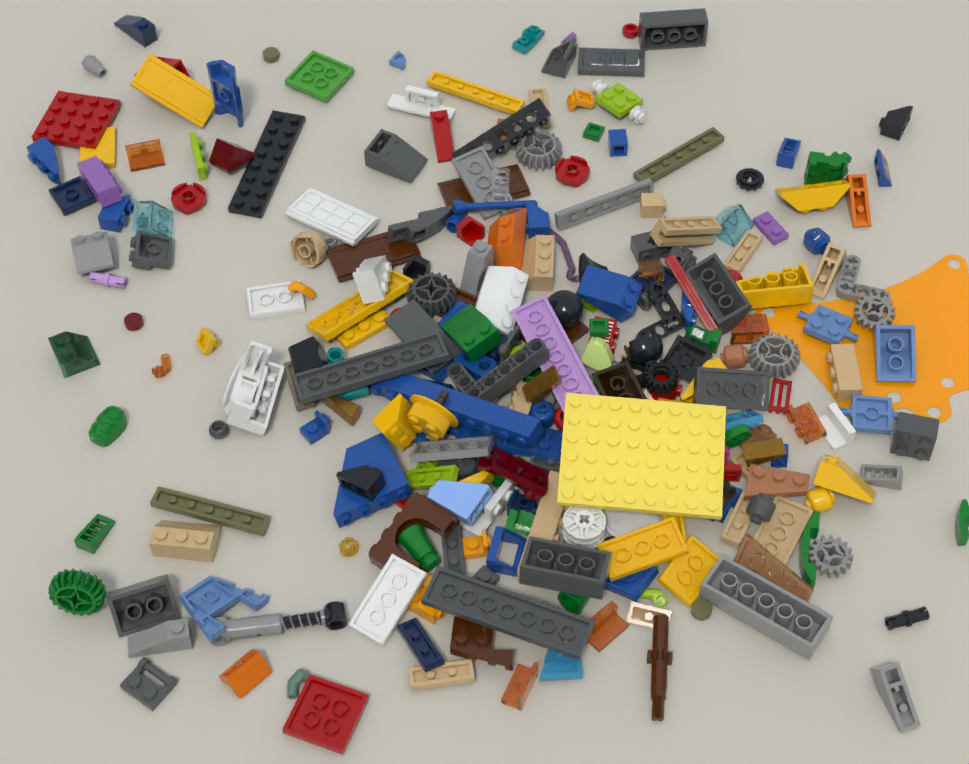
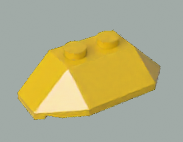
[776,180,850,213]

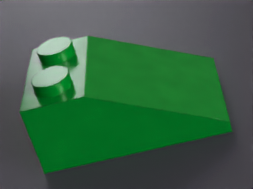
[440,304,503,363]

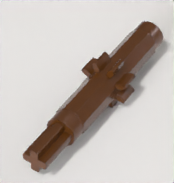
[647,615,673,722]

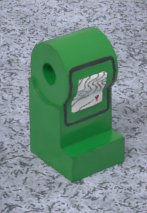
[685,325,722,354]

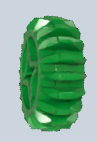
[48,568,106,616]

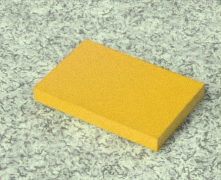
[80,127,116,168]
[656,534,719,607]

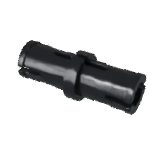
[884,606,930,631]

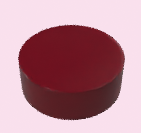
[124,312,144,331]

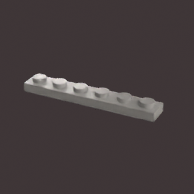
[554,178,653,231]

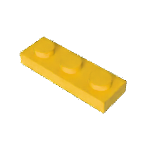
[336,309,389,351]

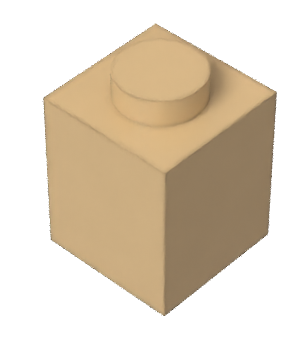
[640,193,666,218]

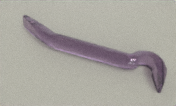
[550,229,579,283]

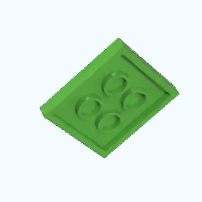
[284,50,354,103]

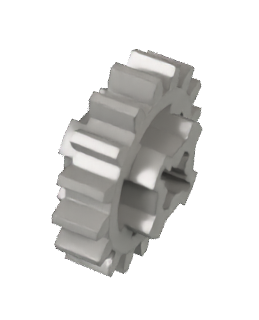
[854,292,895,332]
[809,535,854,578]

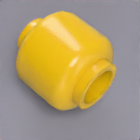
[804,486,836,514]

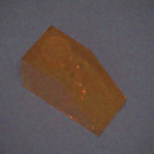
[730,314,770,345]

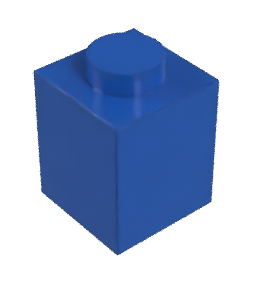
[608,129,628,157]

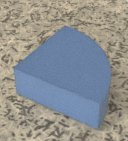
[389,51,406,70]

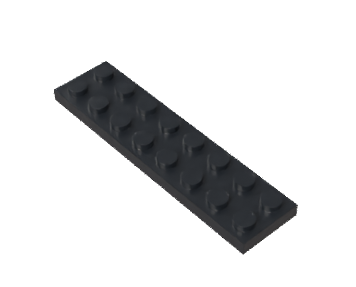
[228,110,306,219]

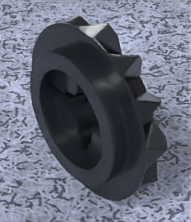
[736,168,764,192]

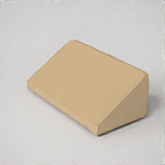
[626,601,672,628]

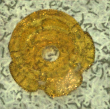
[338,537,358,557]

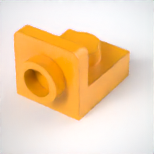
[567,88,595,112]
[462,529,491,559]

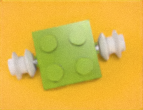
[591,79,647,125]

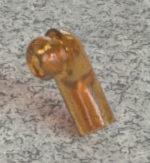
[152,354,171,378]

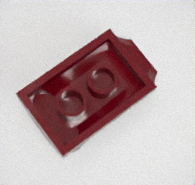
[477,447,549,501]

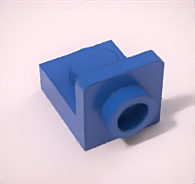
[299,410,330,445]

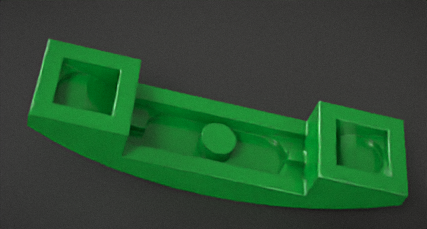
[798,511,820,589]

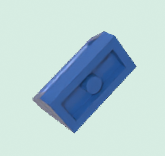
[486,526,527,577]

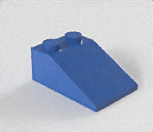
[576,265,643,323]

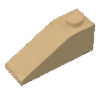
[812,242,847,299]

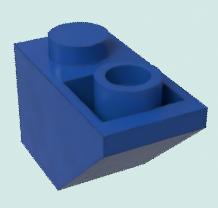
[98,195,134,233]
[525,201,550,239]

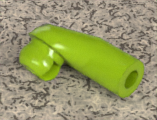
[639,589,668,608]

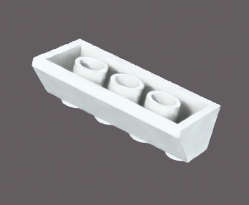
[475,266,529,335]

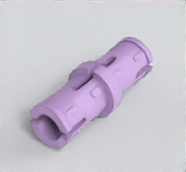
[89,272,128,289]

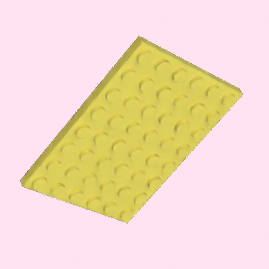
[557,393,726,520]

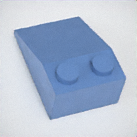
[873,325,916,382]

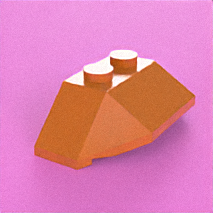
[488,207,527,270]

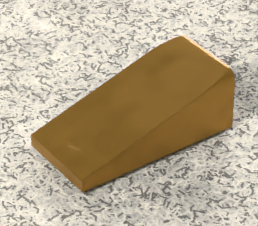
[522,365,561,404]
[325,395,360,426]
[741,438,787,467]

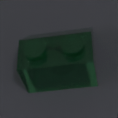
[48,331,100,378]

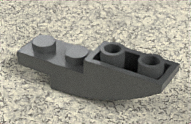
[387,205,452,244]

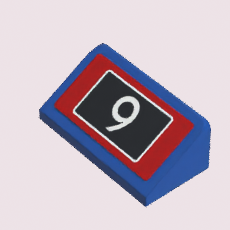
[874,149,892,187]

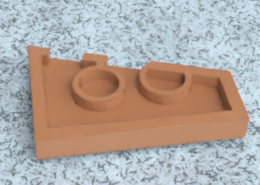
[744,463,810,500]

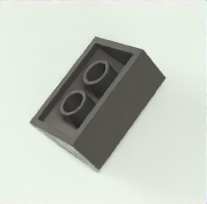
[106,574,180,638]

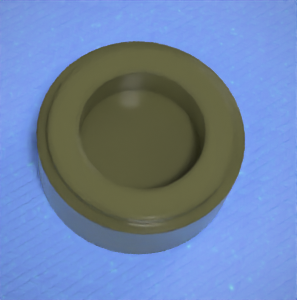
[263,47,280,63]
[691,599,712,621]

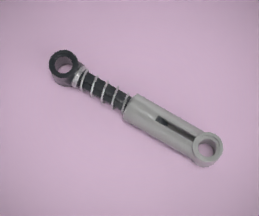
[210,601,347,646]

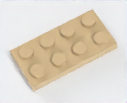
[753,495,814,566]

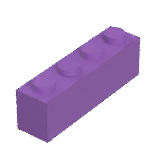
[77,156,123,208]

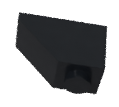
[879,106,913,141]
[336,465,386,502]

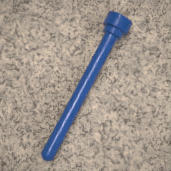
[453,200,538,214]

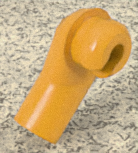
[288,280,316,299]

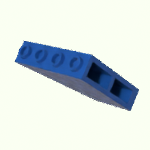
[333,433,413,528]

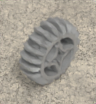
[516,129,562,171]
[748,333,800,379]

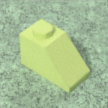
[581,337,617,371]

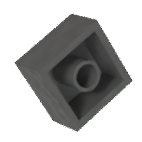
[890,411,939,461]

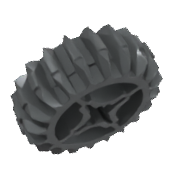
[407,271,457,317]

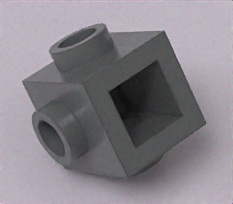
[665,246,697,271]

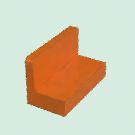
[218,649,272,698]

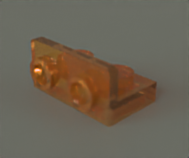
[786,402,827,445]

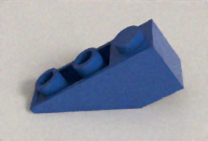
[27,137,61,185]

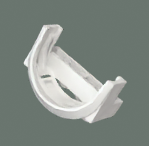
[222,341,285,436]

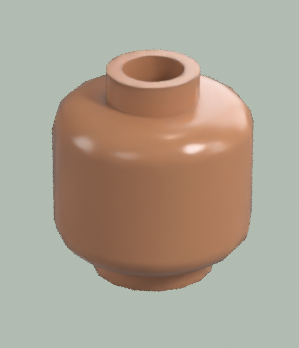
[720,344,749,369]

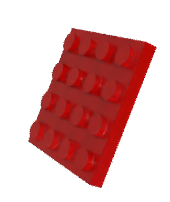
[31,91,122,149]

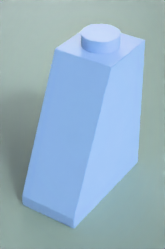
[427,480,493,527]

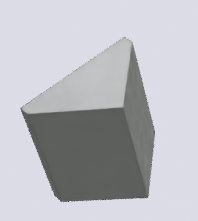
[541,37,576,79]

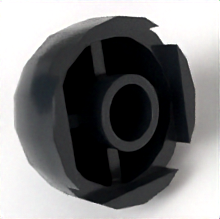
[624,333,663,367]

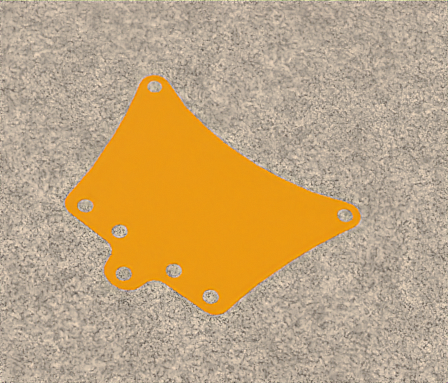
[756,254,969,423]

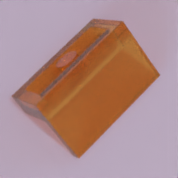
[125,139,165,172]
[588,601,629,653]
[501,661,538,711]

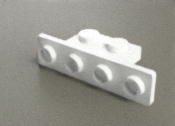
[387,85,455,122]
[464,480,519,536]

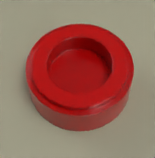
[622,23,639,39]

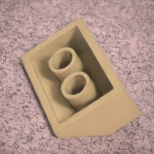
[520,235,555,291]
[149,520,222,562]

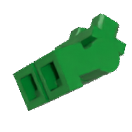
[804,151,852,185]

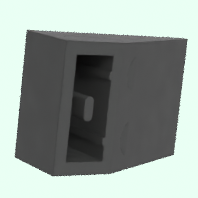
[364,129,428,183]

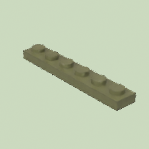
[633,127,725,182]
[150,486,270,536]

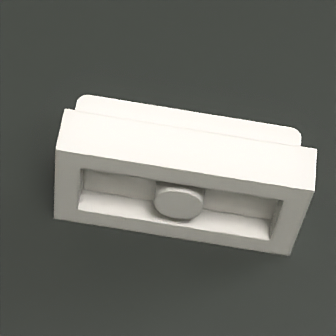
[813,403,856,450]

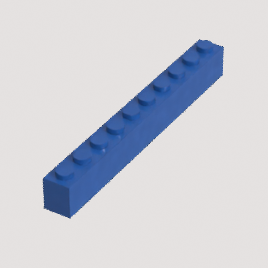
[368,373,544,449]

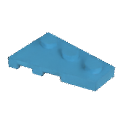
[539,649,583,682]

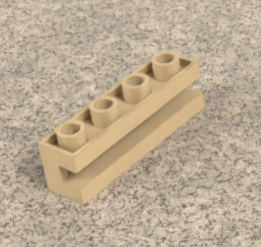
[650,216,722,247]

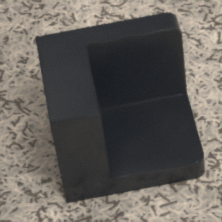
[403,254,431,279]

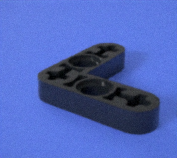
[635,281,684,340]

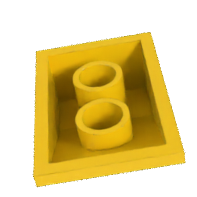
[813,454,877,504]

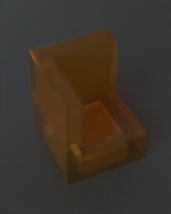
[637,258,665,284]

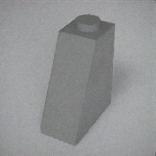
[460,239,494,297]

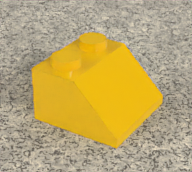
[371,393,417,451]

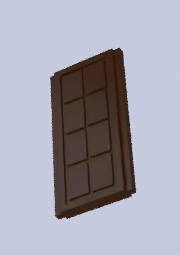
[437,164,530,215]
[326,232,422,283]

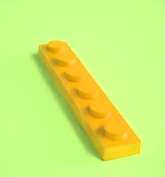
[427,70,525,115]

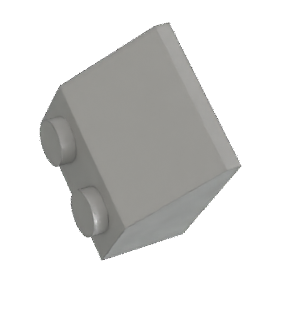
[71,231,114,275]

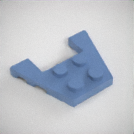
[180,576,269,642]

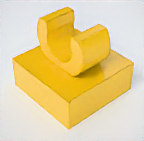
[195,328,221,355]

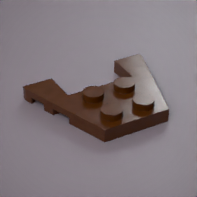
[450,616,514,671]

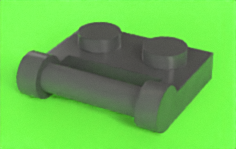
[120,657,178,711]

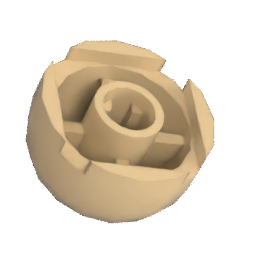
[290,230,327,268]

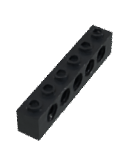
[452,98,551,159]

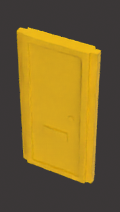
[130,53,215,128]

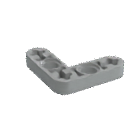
[836,255,891,302]

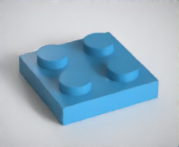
[725,410,764,431]

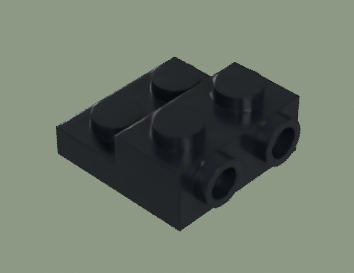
[663,335,713,384]

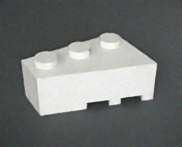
[352,255,392,304]

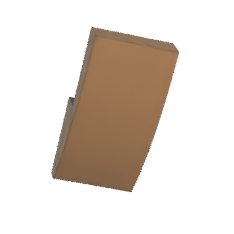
[738,424,778,448]

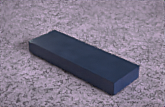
[397,618,445,673]

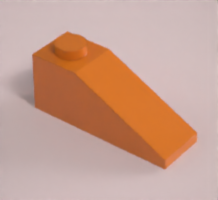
[844,174,871,228]

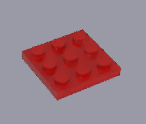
[282,674,369,755]

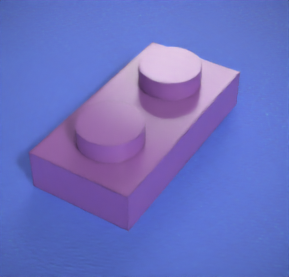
[752,211,789,246]

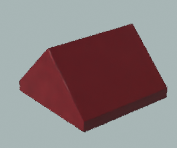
[209,138,256,173]

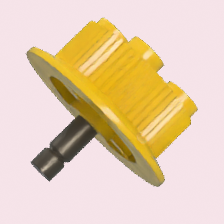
[406,390,459,441]

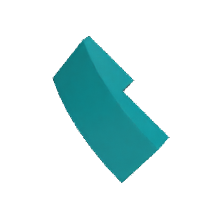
[512,25,545,54]

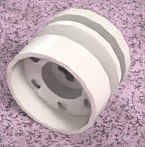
[562,507,606,549]

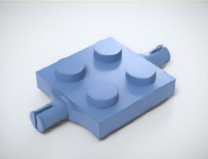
[797,304,859,344]
[838,394,899,435]

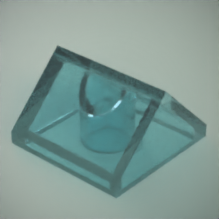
[713,204,754,248]

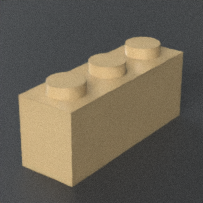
[826,344,863,402]

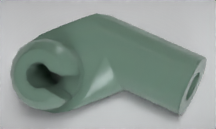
[287,669,310,699]

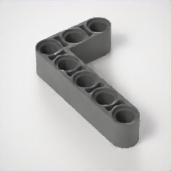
[447,338,550,402]

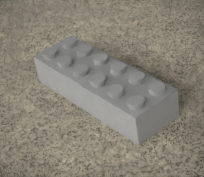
[699,555,833,660]

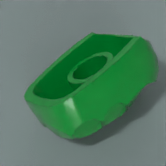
[88,405,127,447]

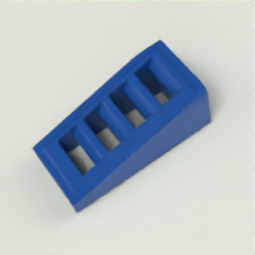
[776,138,801,169]

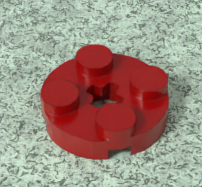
[555,156,590,188]
[171,183,207,215]

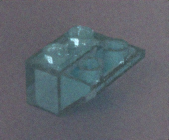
[132,200,174,237]

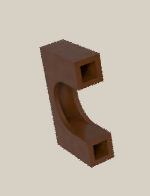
[368,492,458,571]

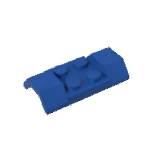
[207,60,244,128]

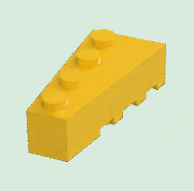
[736,263,814,309]

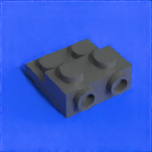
[129,230,173,270]

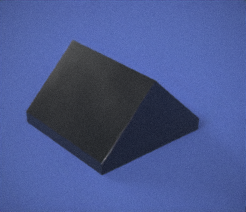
[288,336,328,374]

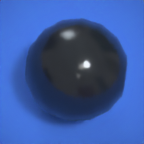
[548,290,584,328]

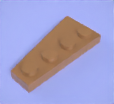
[734,533,814,602]

